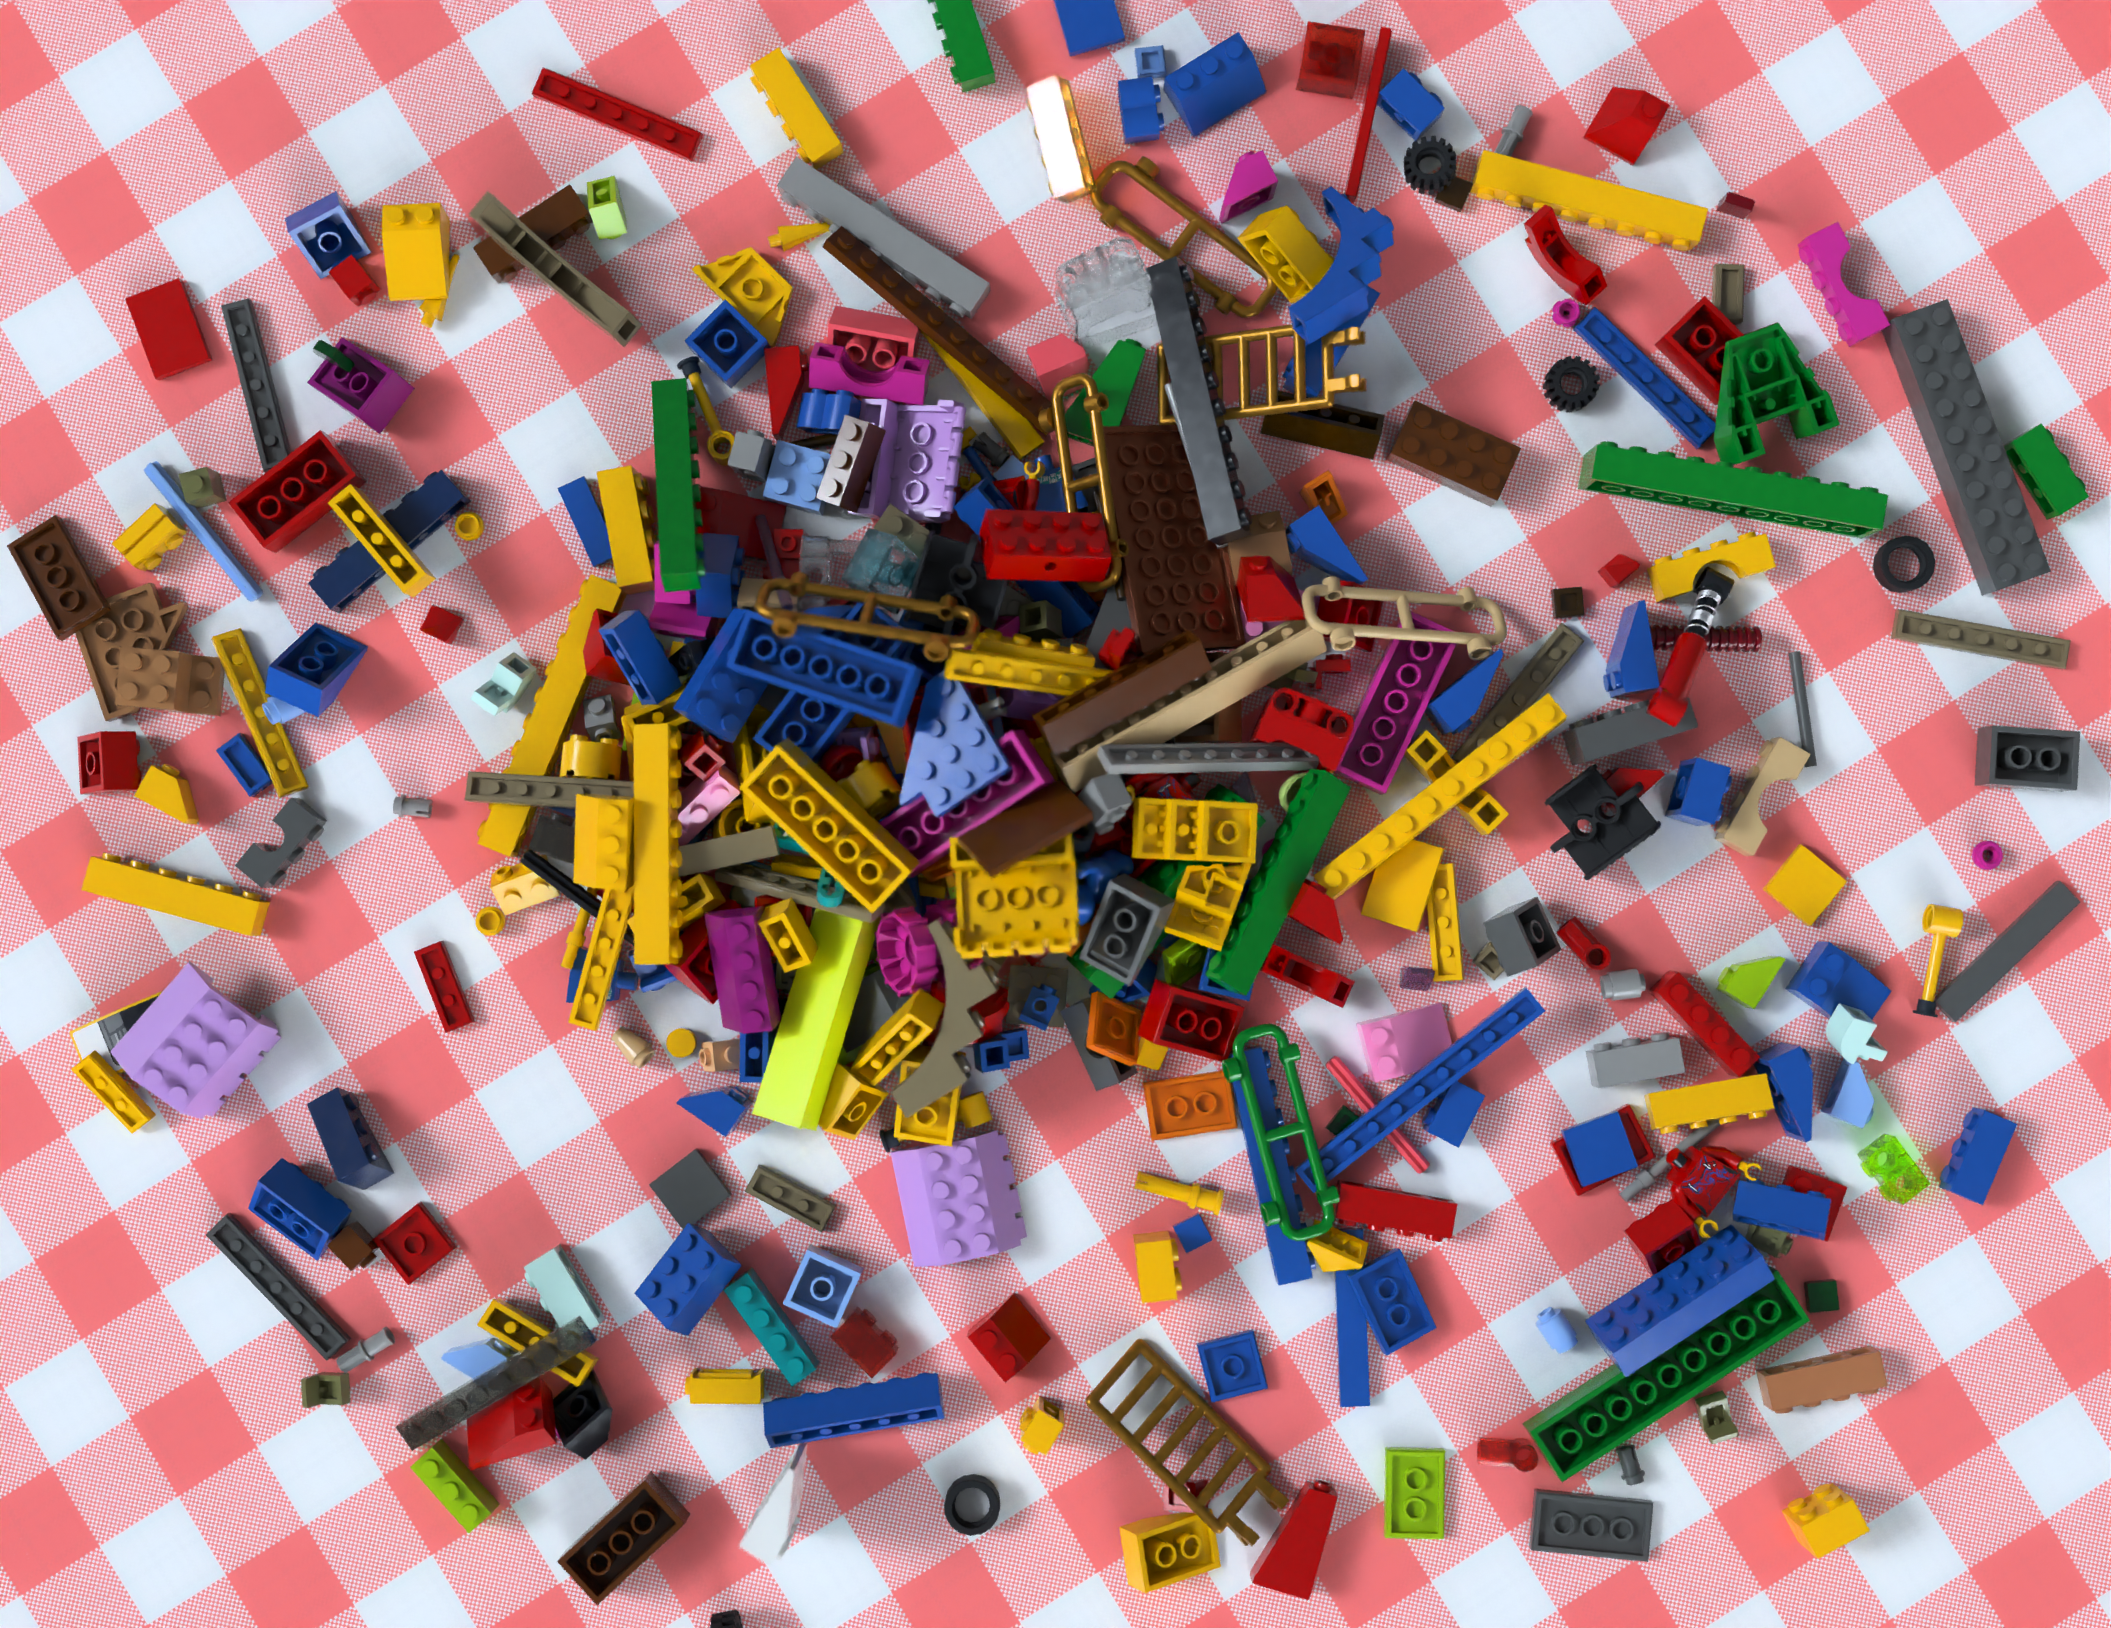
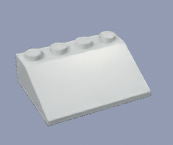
[739,1442,808,1567]

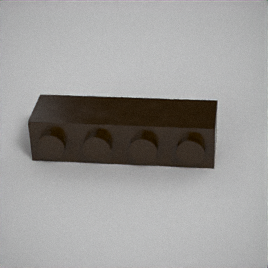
[1260,391,1385,460]

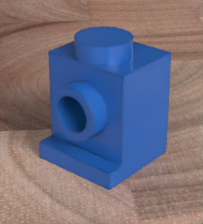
[1019,983,1060,1031]

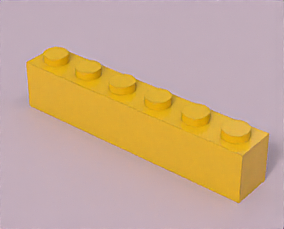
[81,852,270,936]

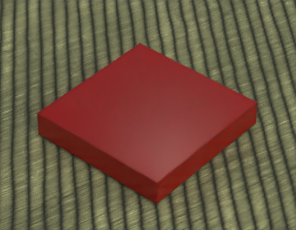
[372,1202,457,1285]

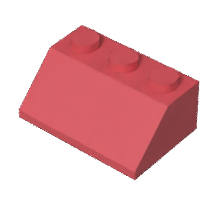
[827,305,920,371]

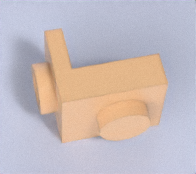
[699,1038,740,1072]

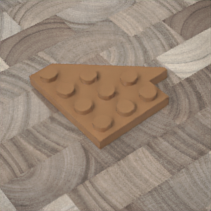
[75,583,189,722]

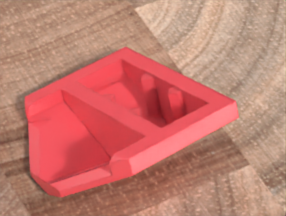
[1026,334,1089,402]

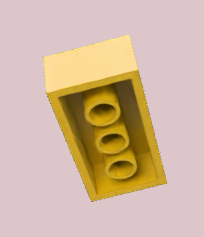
[596,465,659,595]

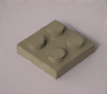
[1006,964,1069,1028]

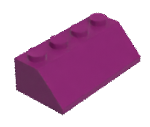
[704,906,781,1034]

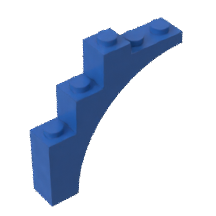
[1288,186,1394,344]

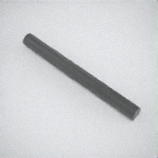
[1788,651,1817,767]

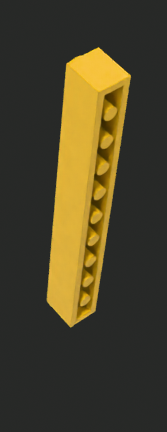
[477,574,627,857]
[1313,693,1567,900]

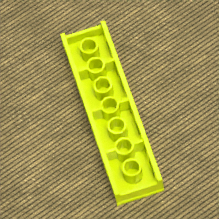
[752,908,881,1131]

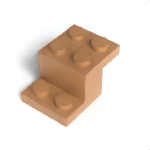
[115,646,225,716]

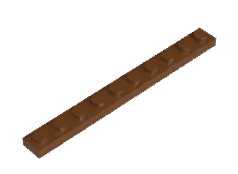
[822,226,1052,436]

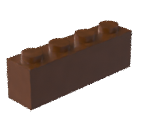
[473,184,593,284]

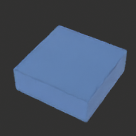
[1135,45,1167,78]

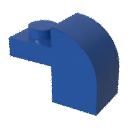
[973,1028,1029,1073]

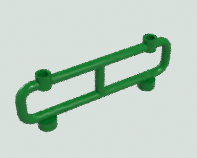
[1222,1023,1339,1241]

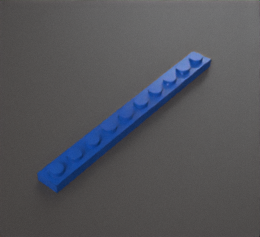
[1295,987,1545,1193]

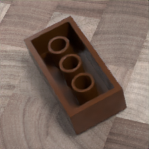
[1386,401,1521,507]
[557,1471,690,1605]

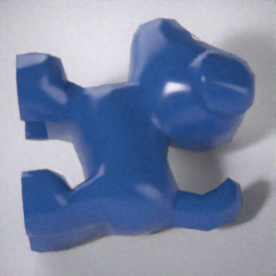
[1077,849,1134,925]

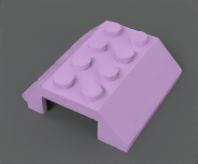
[848,399,966,523]
[110,961,282,1119]
[890,1130,1027,1267]

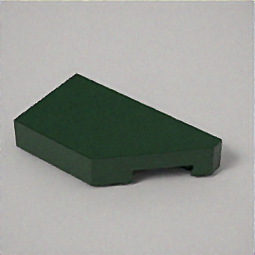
[313,340,355,373]

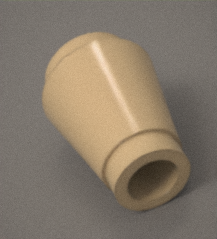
[611,1027,655,1069]

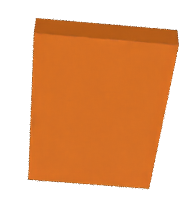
[1143,1070,1238,1141]

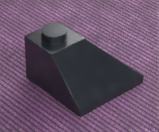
[553,1369,612,1460]

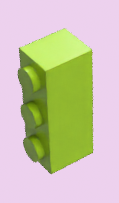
[410,1439,499,1533]

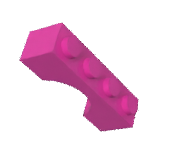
[1798,222,1890,347]
[809,342,930,405]

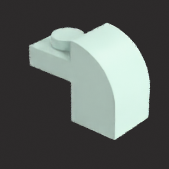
[471,652,537,716]
[1826,1003,1888,1064]

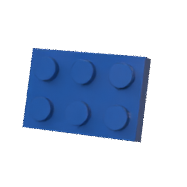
[1346,1248,1437,1355]

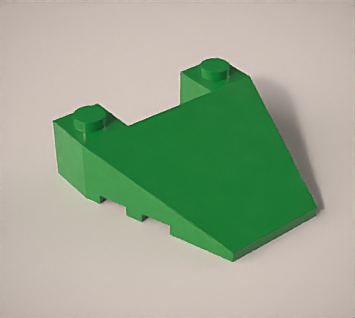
[1714,323,1840,465]

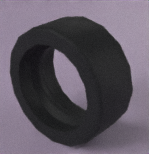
[1873,536,1935,593]
[944,1474,1000,1536]

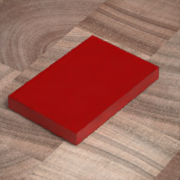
[125,278,212,381]
[1550,1104,1656,1196]

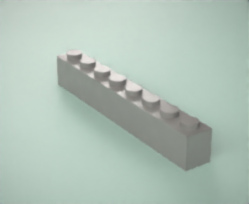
[777,157,990,319]

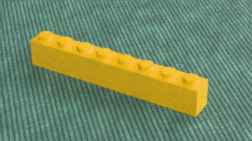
[1470,150,1708,251]
[633,723,683,965]

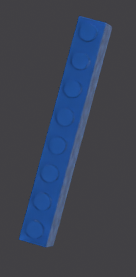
[1228,1045,1316,1286]

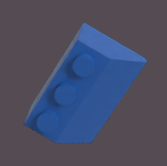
[1163,32,1267,138]
[248,1158,352,1261]

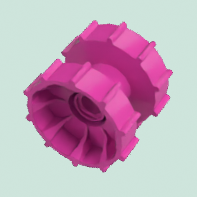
[874,898,983,997]

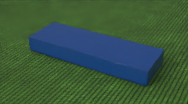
[558,476,613,568]

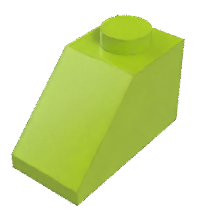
[587,175,627,240]
[1716,956,1785,1009]

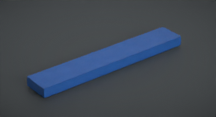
[1573,307,1716,449]
[1334,1228,1370,1407]

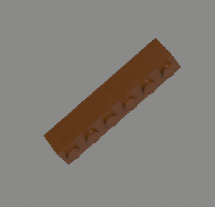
[1033,630,1212,756]

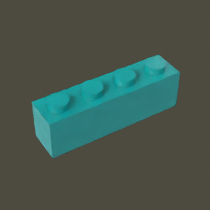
[723,1267,820,1387]

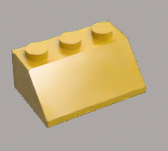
[573,794,634,890]

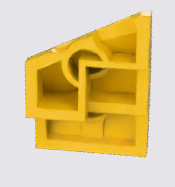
[1164,863,1252,952]

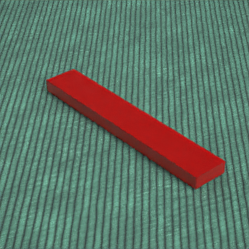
[1344,27,1392,204]
[532,67,703,162]

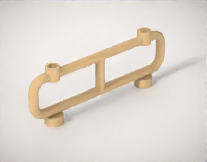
[1302,576,1507,660]

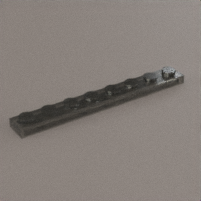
[396,1315,597,1451]

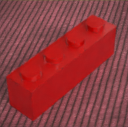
[1648,971,1760,1077]
[1333,1180,1457,1242]

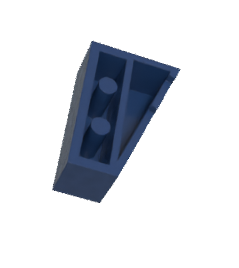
[307,1087,394,1190]

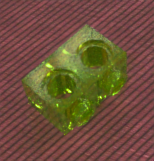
[1857,1133,1931,1205]

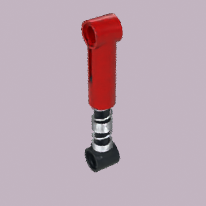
[1646,567,1734,727]

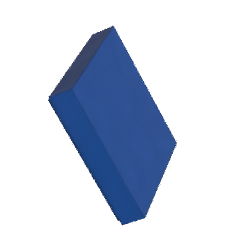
[1054,0,1125,57]
[1561,1111,1638,1187]
[1196,1329,1268,1403]

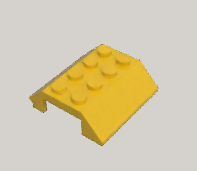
[950,832,1080,959]

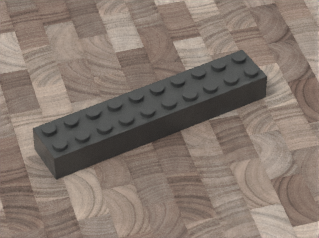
[1882,299,2051,596]

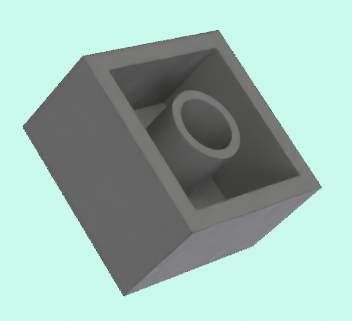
[1484,897,1562,977]

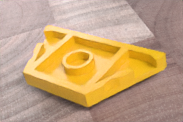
[692,247,793,348]

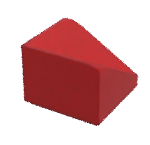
[1597,554,1640,588]
[420,605,464,645]

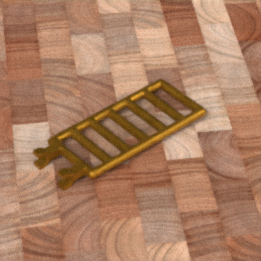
[1157,324,1367,425]
[1085,1339,1289,1546]

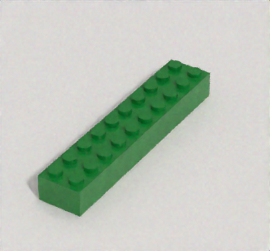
[1578,441,1888,539]
[1522,1266,1810,1482]

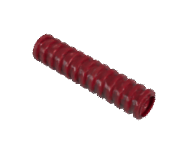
[1649,625,1762,652]

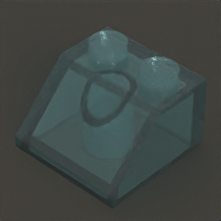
[841,528,920,614]

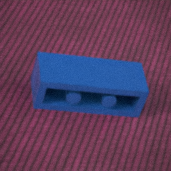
[598,610,682,705]
[1939,1107,2017,1205]
[1733,1178,1831,1240]

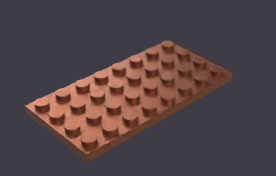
[1103,425,1246,656]

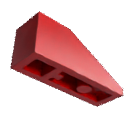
[764,345,809,441]

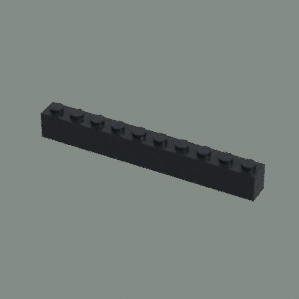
[1145,256,1252,546]

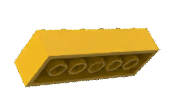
[739,738,920,913]

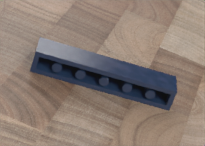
[308,470,471,613]

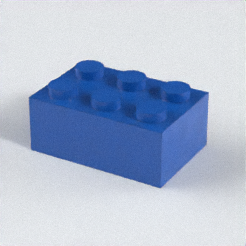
[634,1223,742,1336]

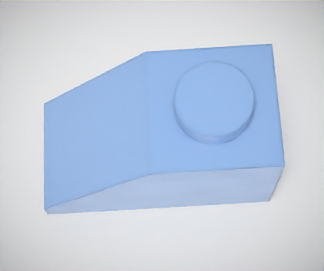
[1821,1058,1875,1128]
[441,1338,517,1390]

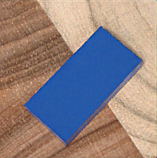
[216,733,273,797]

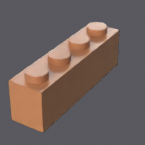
[1756,1346,1888,1414]

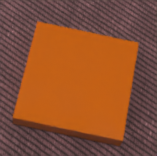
[1086,991,1141,1066]

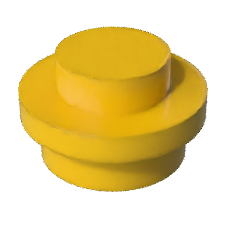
[455,512,484,541]
[475,907,506,936]

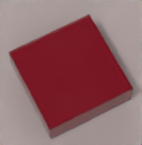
[1716,192,1755,219]

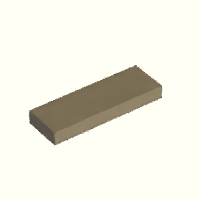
[745,1164,836,1233]

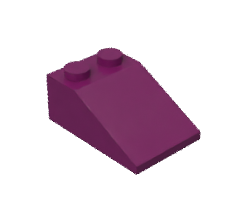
[307,337,415,434]

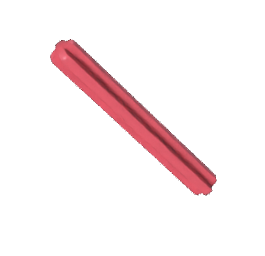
[1325,1056,1430,1174]

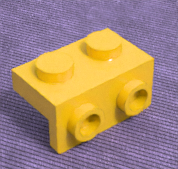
[490,854,560,915]

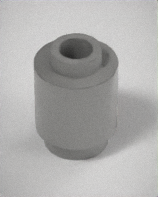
[1600,969,1646,1001]

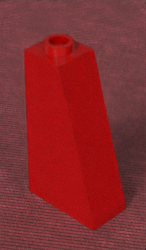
[1250,1480,1338,1600]

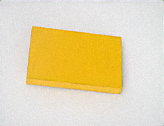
[1361,839,1444,933]

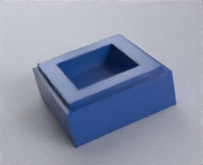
[1173,1213,1212,1253]

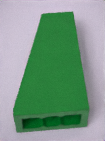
[1065,339,1146,447]

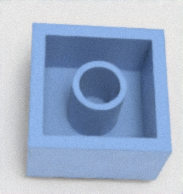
[763,440,831,516]
[783,1244,864,1328]

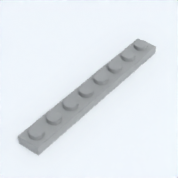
[1097,742,1320,774]

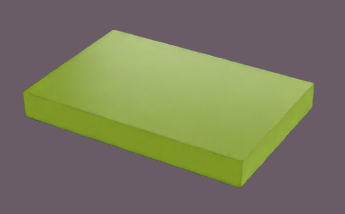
[1384,1447,1445,1539]

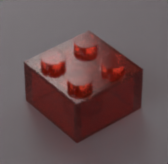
[1296,21,1365,99]

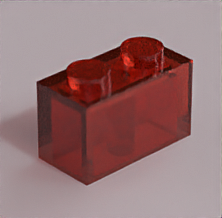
[830,1306,899,1379]

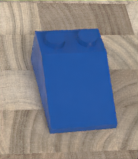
[1286,505,1368,585]
[1603,600,1660,698]
[265,622,368,717]
[1425,649,1504,735]
[1785,941,1891,1020]
[1754,1042,1813,1142]

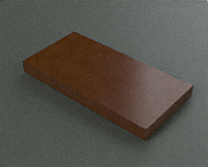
[7,515,111,641]
[958,780,1094,878]

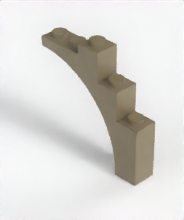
[469,191,642,347]
[891,917,1000,1118]

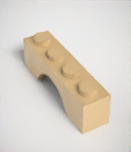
[1715,737,1811,856]

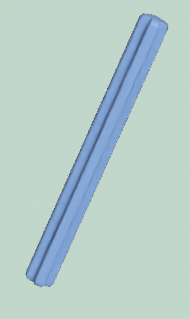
[144,461,263,602]

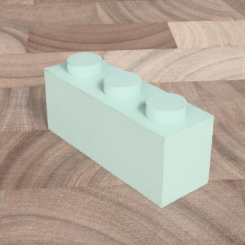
[524,1244,605,1343]

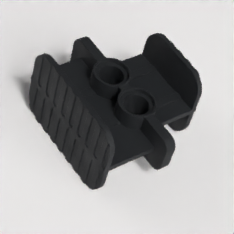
[903,530,1009,636]
[1544,764,1661,880]

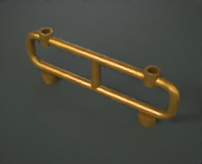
[1090,156,1278,318]
[1038,373,1129,592]
[755,572,980,661]

